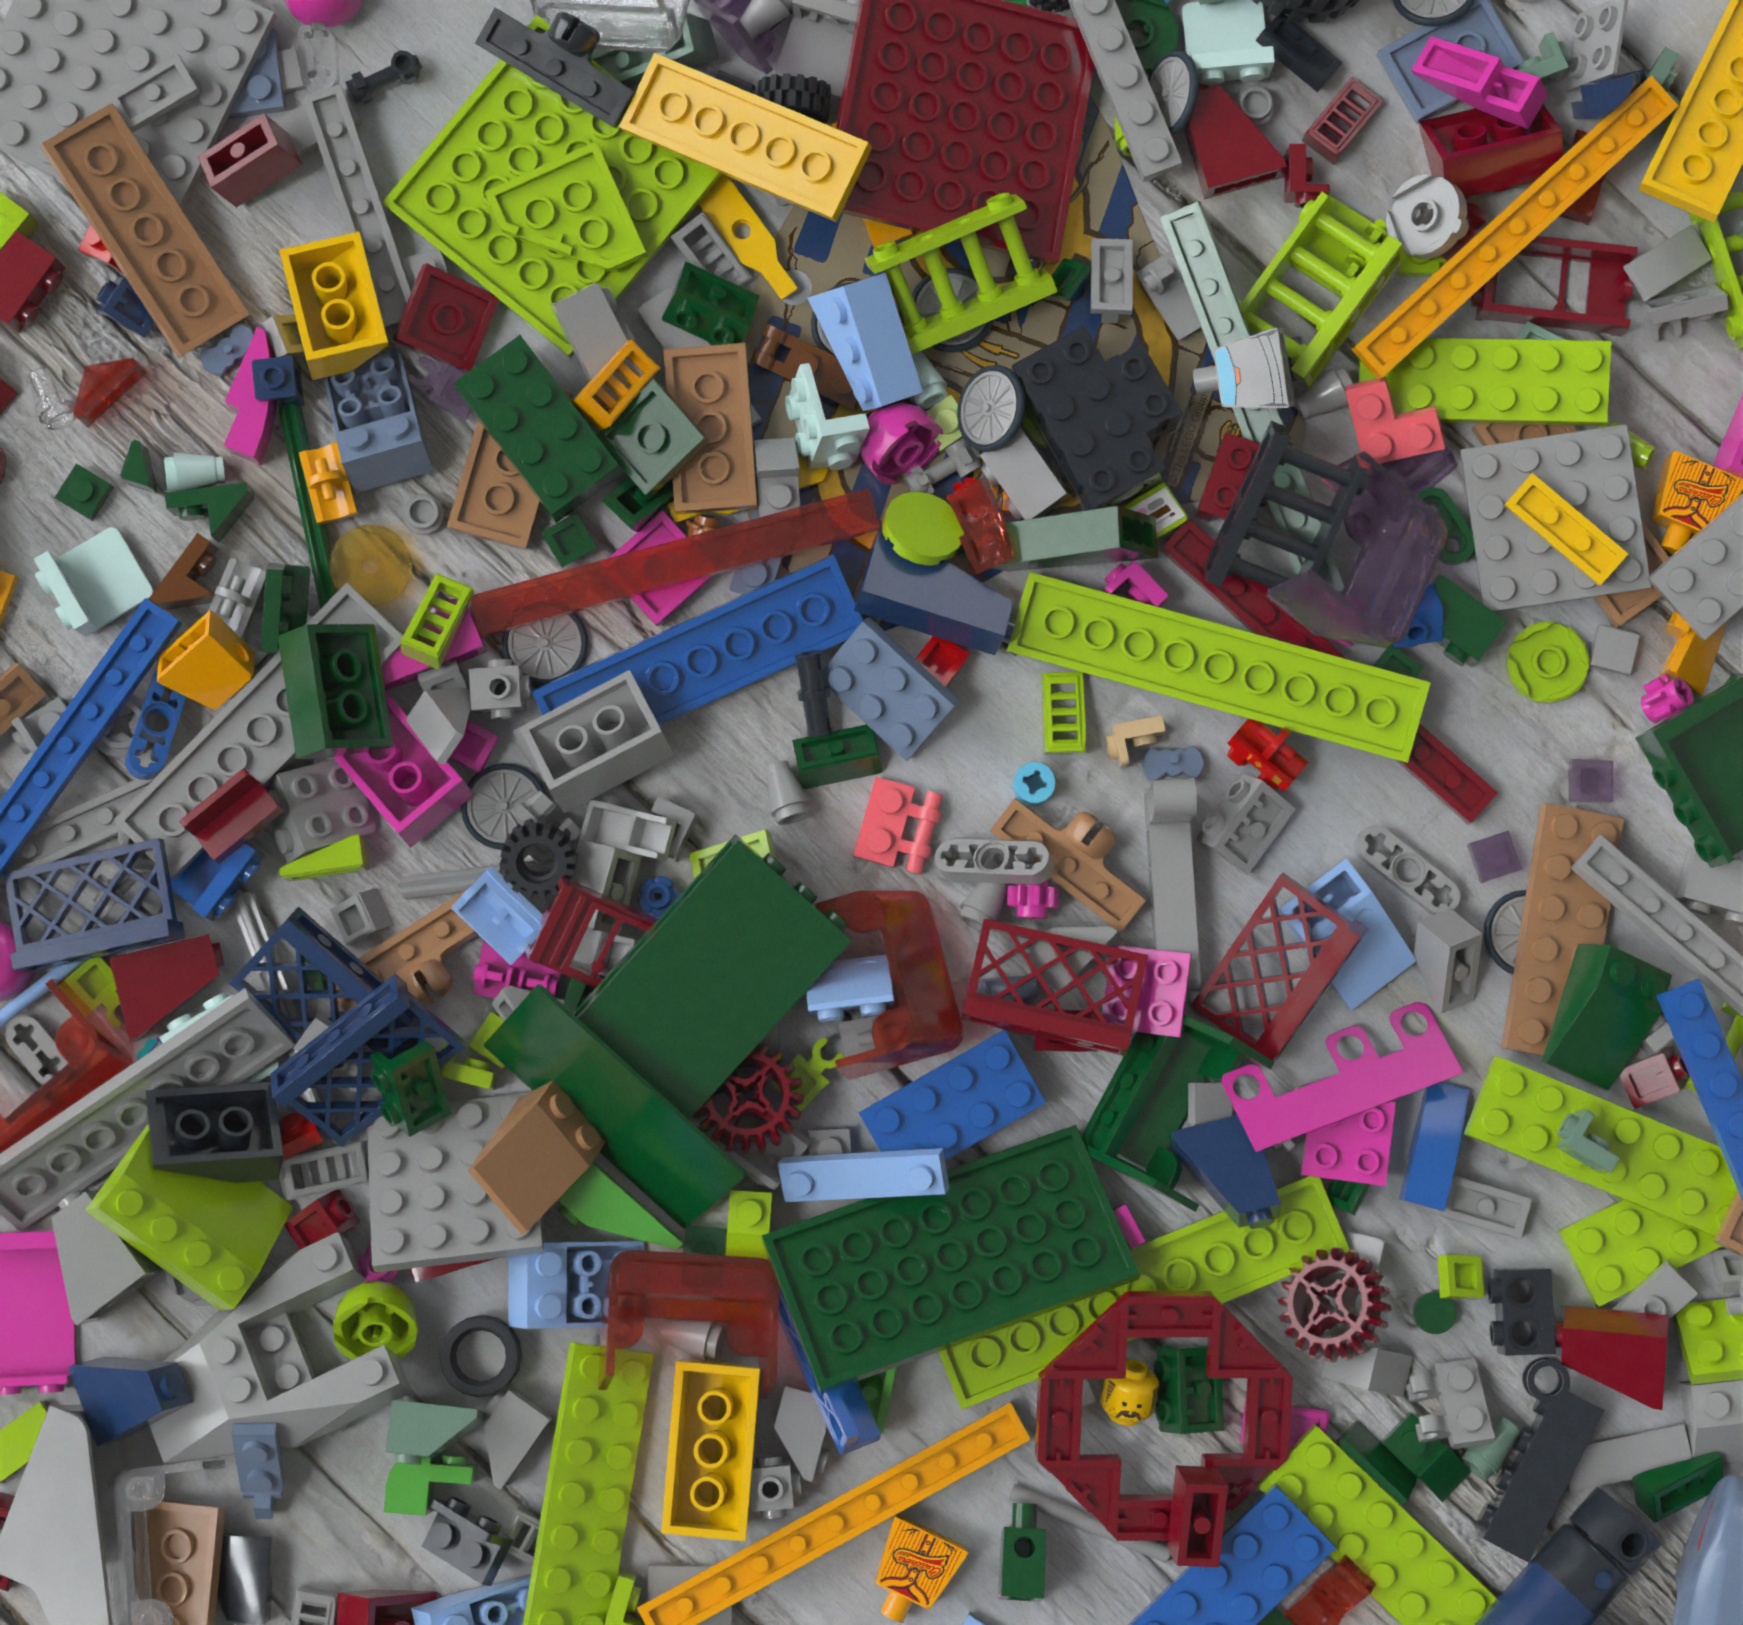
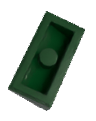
[792,724,883,789]
[1336,1421,1417,1505]

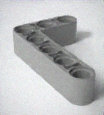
[1144,778,1200,990]

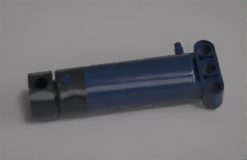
[1474,1486,1662,1625]

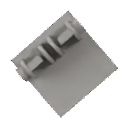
[1566,0,1628,92]
[1135,239,1246,342]

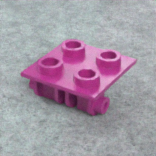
[473,940,562,998]
[1102,945,1192,1037]
[1301,1102,1396,1186]

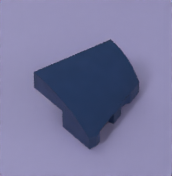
[1571,69,1646,118]

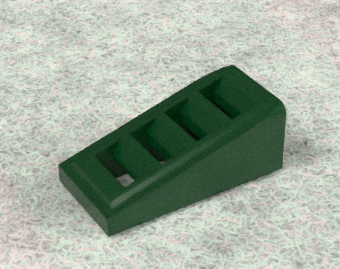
[1632,1452,1724,1523]

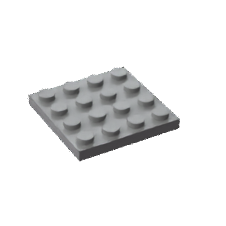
[1460,424,1651,612]
[367,1092,544,1273]

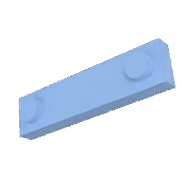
[778,1148,949,1202]

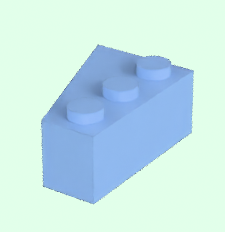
[807,273,923,411]

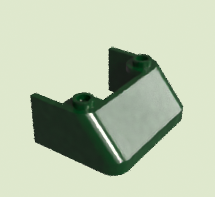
[1082,1015,1275,1212]

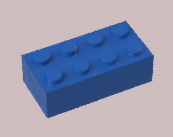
[858,1029,1046,1160]

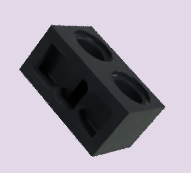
[1487,1267,1556,1356]

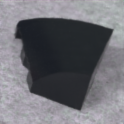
[217,1533,272,1624]

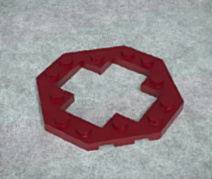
[1035,1291,1293,1541]

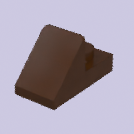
[149,533,219,610]

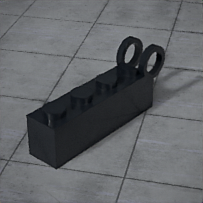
[1476,1358,1605,1563]

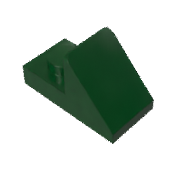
[602,478,674,532]
[164,482,255,542]
[1381,1412,1471,1502]

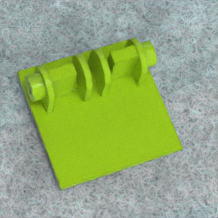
[1292,195,1388,299]

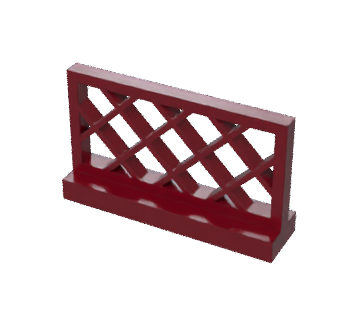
[1190,872,1369,1069]
[962,919,1148,1057]

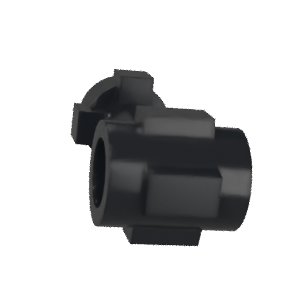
[345,50,423,104]

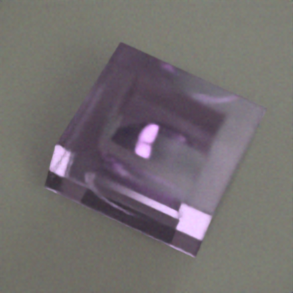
[1568,759,1614,803]
[1467,830,1522,884]

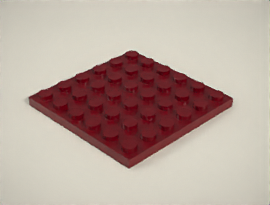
[836,0,1094,265]

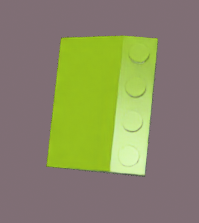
[85,1124,293,1310]

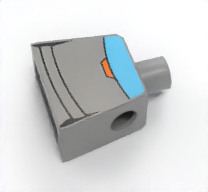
[1193,327,1295,408]

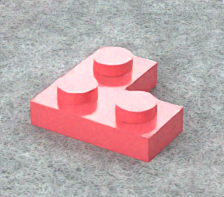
[1345,376,1446,466]

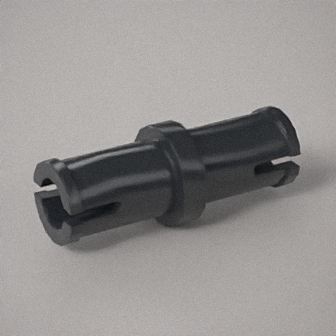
[794,650,833,737]

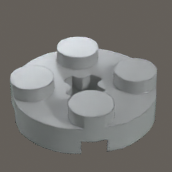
[1386,174,1469,260]

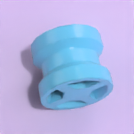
[1013,762,1055,806]

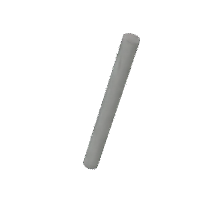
[1009,1484,1170,1563]

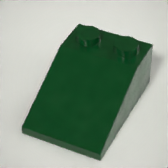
[1541,944,1672,1091]

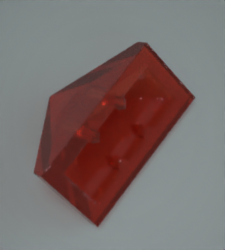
[73,358,148,428]

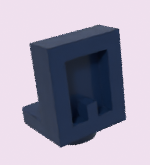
[96,276,155,338]
[252,355,305,407]

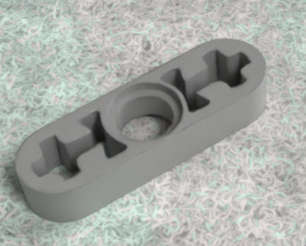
[1355,826,1460,915]
[934,839,1055,884]

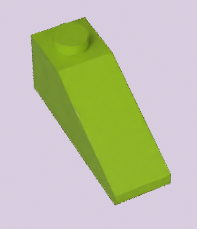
[723,1189,774,1318]

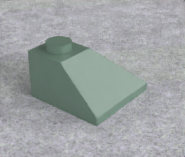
[385,1400,486,1465]

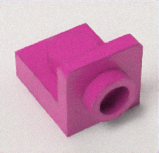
[1104,560,1169,607]

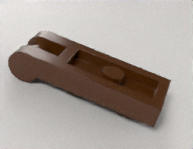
[750,324,858,410]

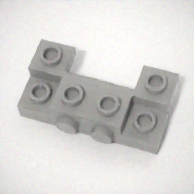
[571,800,677,976]

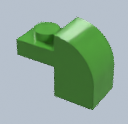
[384,1454,478,1516]

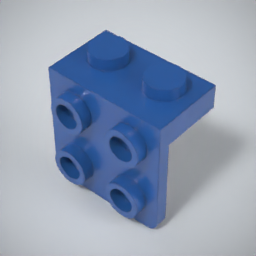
[170,842,265,921]

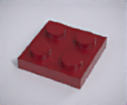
[393,263,499,373]

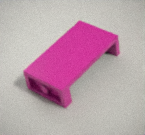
[0,1230,77,1395]

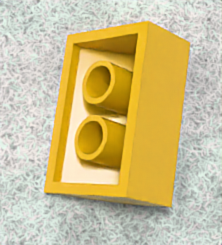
[279,231,389,380]

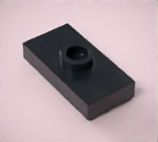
[1255,13,1343,93]

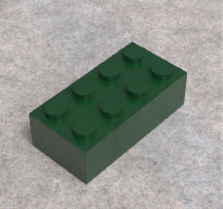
[453,335,622,523]

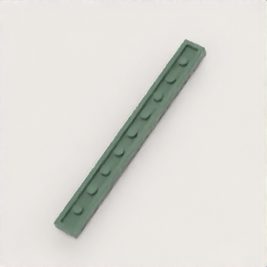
[1160,201,1347,603]

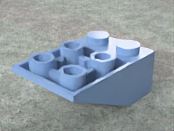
[1278,858,1416,1011]
[806,954,894,1022]
[508,1241,644,1329]
[411,1575,531,1625]

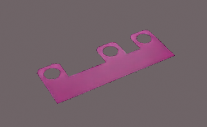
[1221,1002,1464,1152]

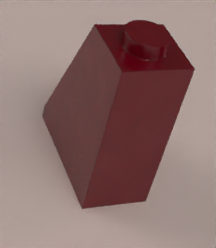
[1183,84,1287,200]
[109,934,225,1043]
[1555,1305,1669,1410]

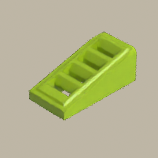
[400,573,474,669]
[1042,672,1086,755]
[279,834,369,882]

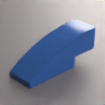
[1399,1082,1469,1211]

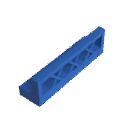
[772,1287,881,1456]

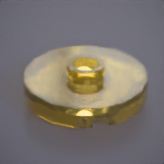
[329,524,412,608]

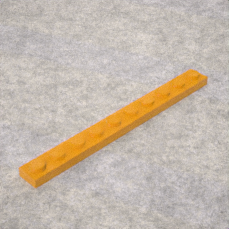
[1351,75,1679,380]
[637,1402,1031,1625]

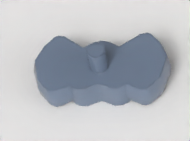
[200,323,255,377]
[1141,746,1205,782]

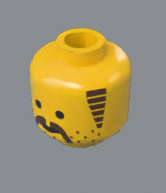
[1100,1359,1159,1426]

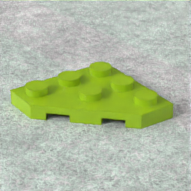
[485,141,648,272]

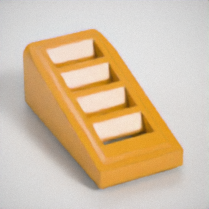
[571,339,661,431]

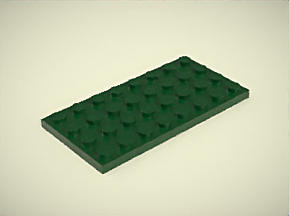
[762,1125,1140,1395]

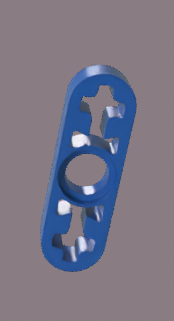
[125,669,186,780]

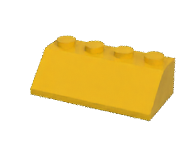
[661,1358,761,1541]

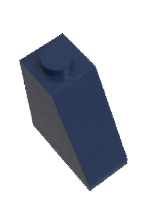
[1171,1115,1281,1229]
[68,1357,192,1446]

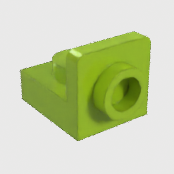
[440,1043,498,1091]
[604,1570,645,1625]

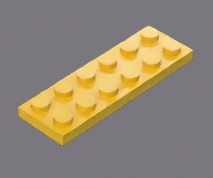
[1638,0,1743,223]
[619,53,872,222]

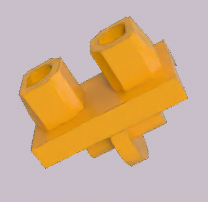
[299,442,358,525]

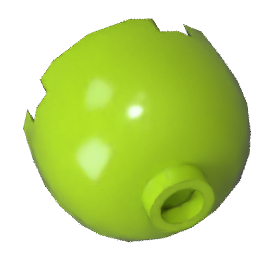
[333,1280,418,1360]

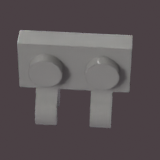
[1406,1358,1495,1450]

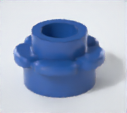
[638,876,679,917]

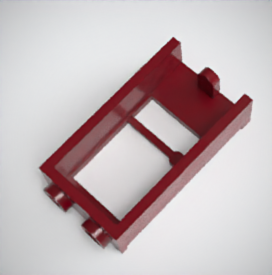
[1471,236,1638,337]
[525,876,658,988]

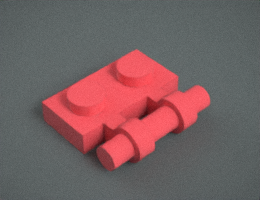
[853,776,943,875]

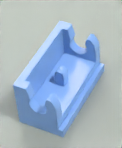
[451,865,543,965]

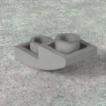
[1623,225,1712,302]

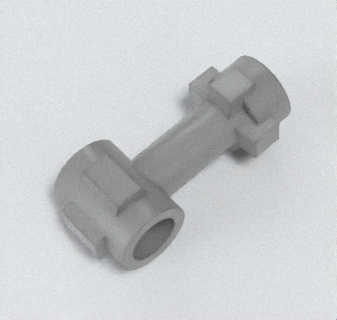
[904,438,982,494]

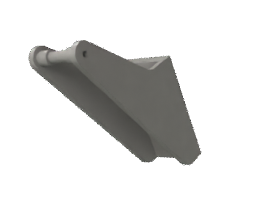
[0,1404,143,1625]

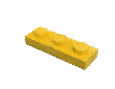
[1504,473,1628,587]

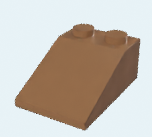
[468,1080,605,1234]

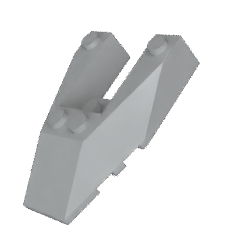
[150,1232,412,1465]

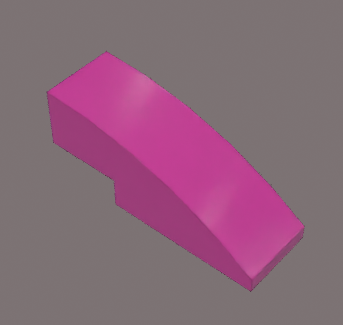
[1411,36,1548,129]
[224,327,277,465]

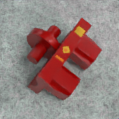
[1227,719,1309,791]

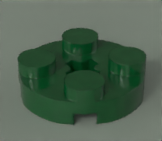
[1115,0,1179,75]

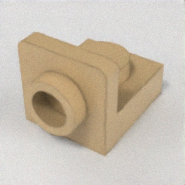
[1105,715,1165,769]

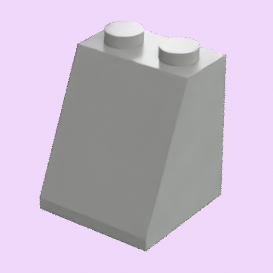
[51,1189,163,1326]

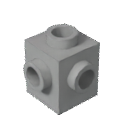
[469,659,532,720]
[750,1455,802,1518]

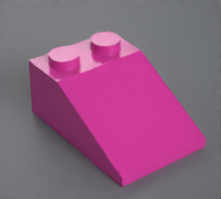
[333,693,474,848]

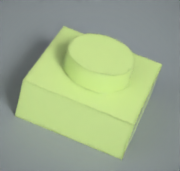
[926,395,963,453]

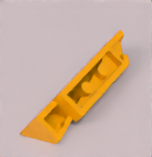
[1659,495,1740,695]

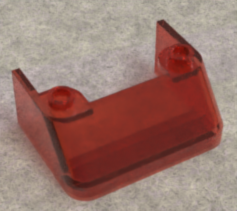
[815,890,964,1080]
[0,978,133,1154]
[598,1250,779,1399]

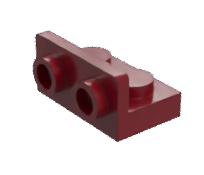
[1194,432,1260,522]

